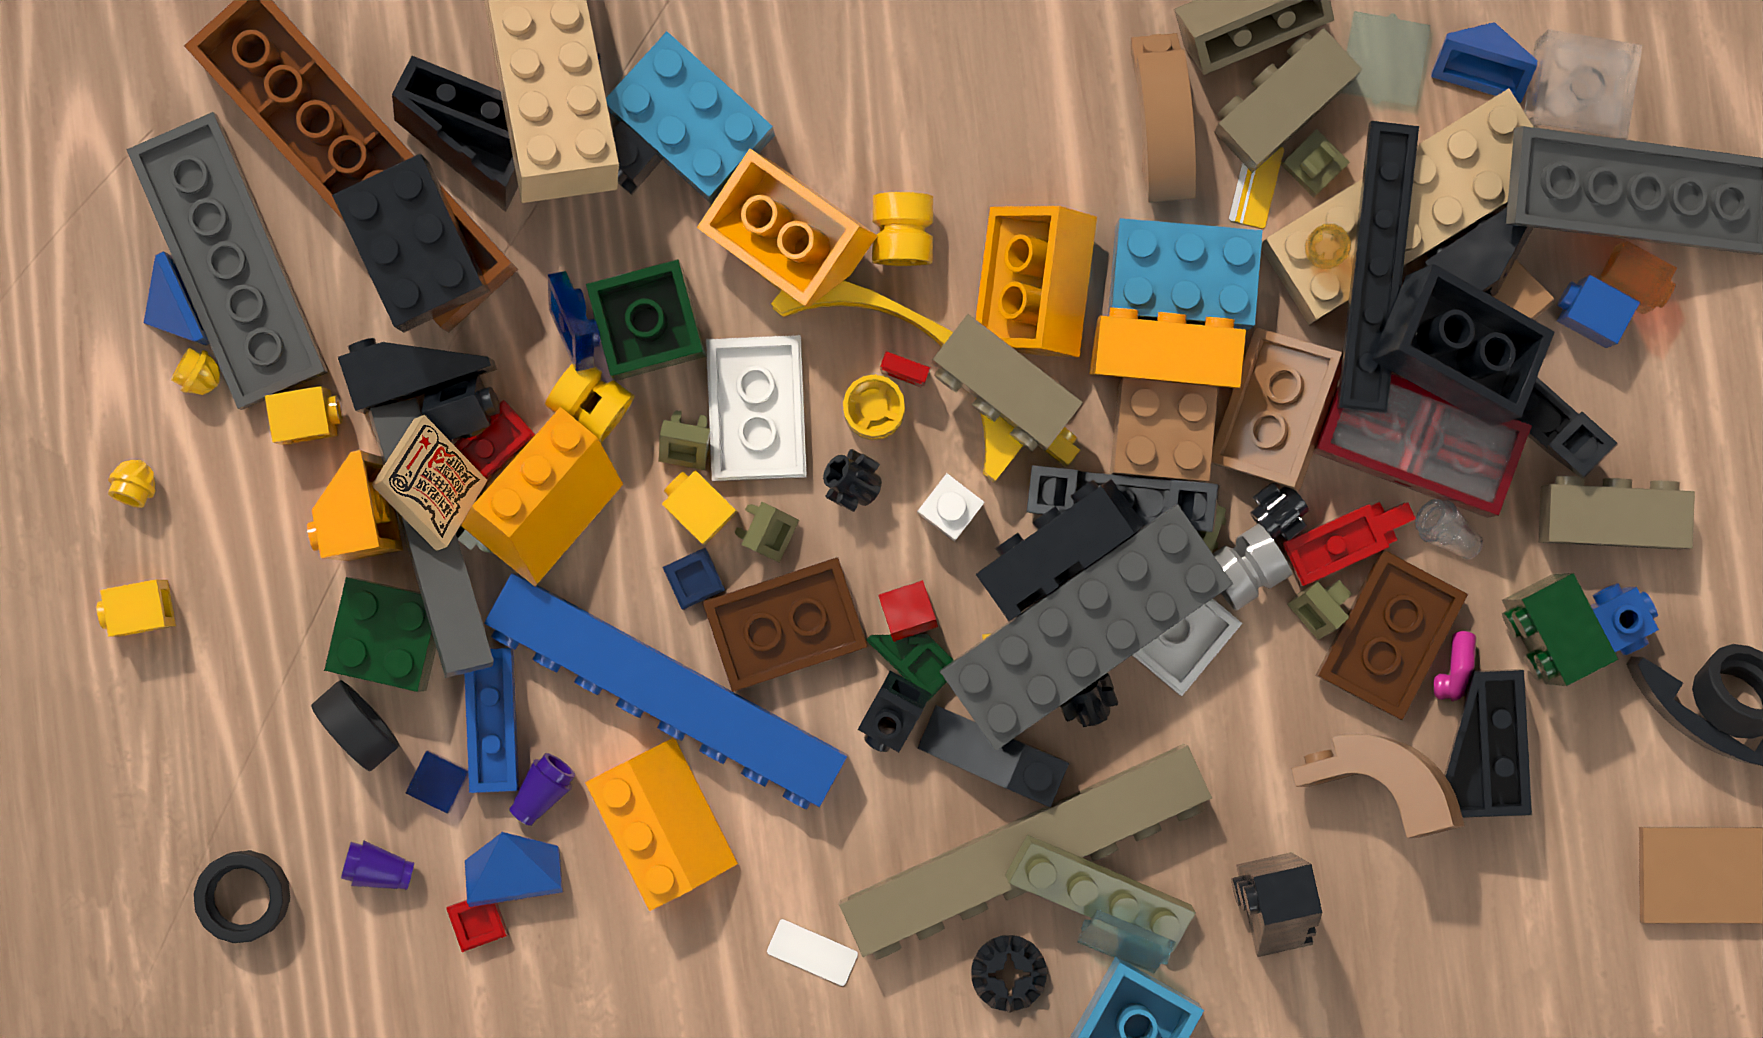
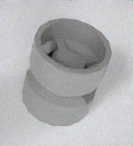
[1212,524,1292,611]

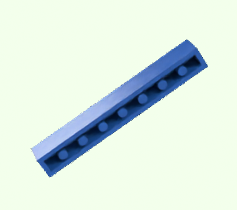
[484,573,848,810]

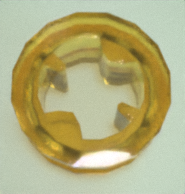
[1305,224,1351,269]

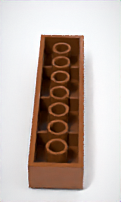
[184,0,519,333]

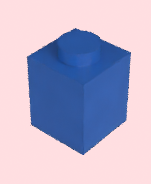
[1557,275,1640,348]

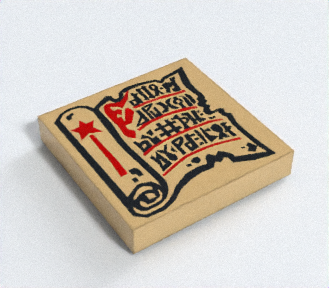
[372,415,488,551]

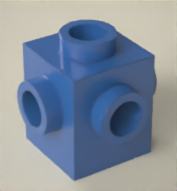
[1591,583,1659,656]

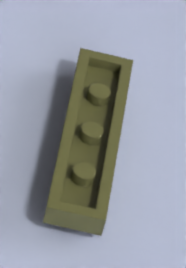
[1005,835,1196,952]

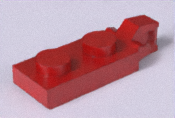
[1281,501,1416,586]

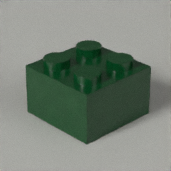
[586,259,707,381]
[1502,573,1619,686]
[324,577,436,692]

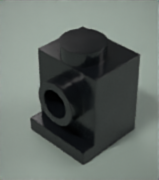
[612,120,662,195]
[421,373,500,442]
[857,671,931,753]

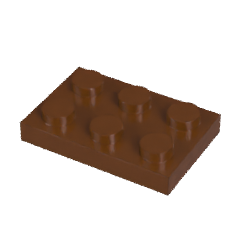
[1315,550,1468,720]
[703,557,868,692]

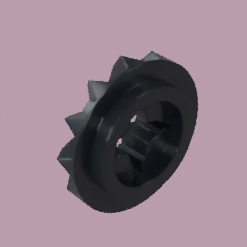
[971,935,1048,1013]

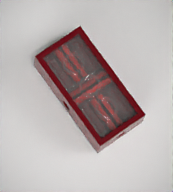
[1314,374,1532,518]

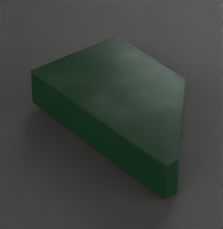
[866,634,954,701]

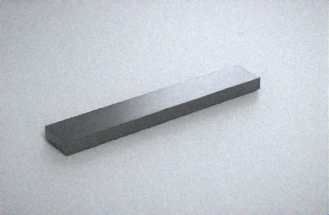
[369,398,494,678]

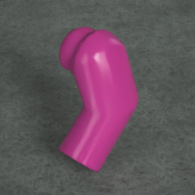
[1434,631,1476,702]

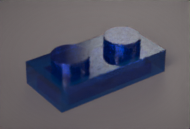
[548,271,600,372]

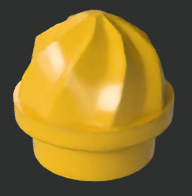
[171,347,220,395]
[108,460,156,508]

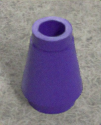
[509,753,575,826]
[341,840,414,890]

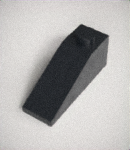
[338,338,497,414]
[917,705,1069,808]

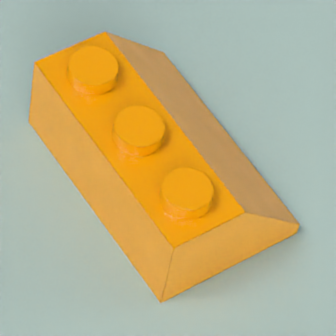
[697,148,878,307]
[976,206,1097,357]
[1089,307,1246,388]
[461,407,623,587]
[307,450,403,561]
[585,737,738,911]

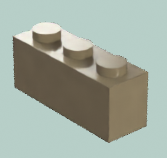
[1174,0,1335,75]
[1214,28,1363,173]
[932,314,1083,452]
[1538,476,1695,550]

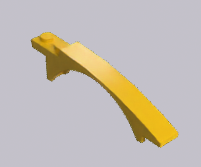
[747,265,1080,482]

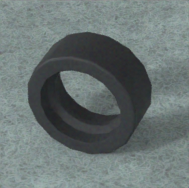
[1692,644,1763,739]
[311,680,400,771]
[193,850,290,943]

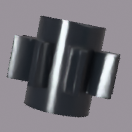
[823,449,882,512]
[1250,483,1310,541]
[1060,673,1119,727]

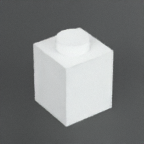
[917,473,984,542]

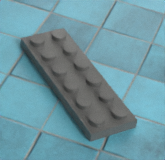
[126,112,328,410]
[1506,126,1763,255]
[940,504,1233,751]

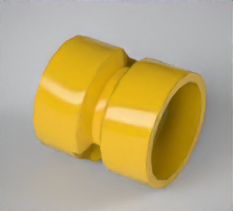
[872,192,933,266]
[545,356,635,443]
[843,374,905,441]

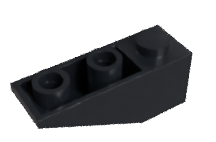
[1425,202,1533,297]

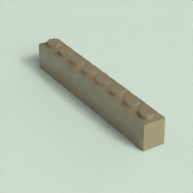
[839,744,1212,960]

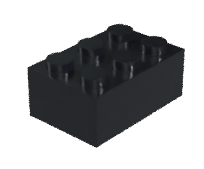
[332,153,491,333]
[1372,263,1555,427]

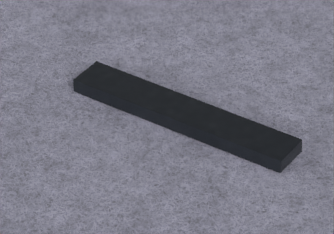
[1336,121,1419,414]

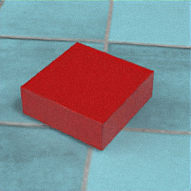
[880,351,931,388]
[878,580,938,642]
[446,899,509,952]

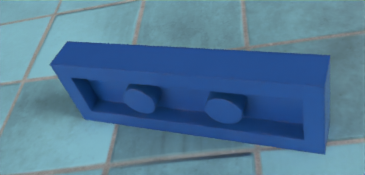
[464,648,519,793]

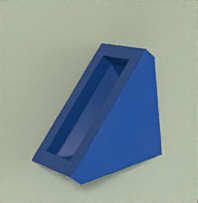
[1431,22,1538,103]
[144,251,210,346]
[465,832,563,907]

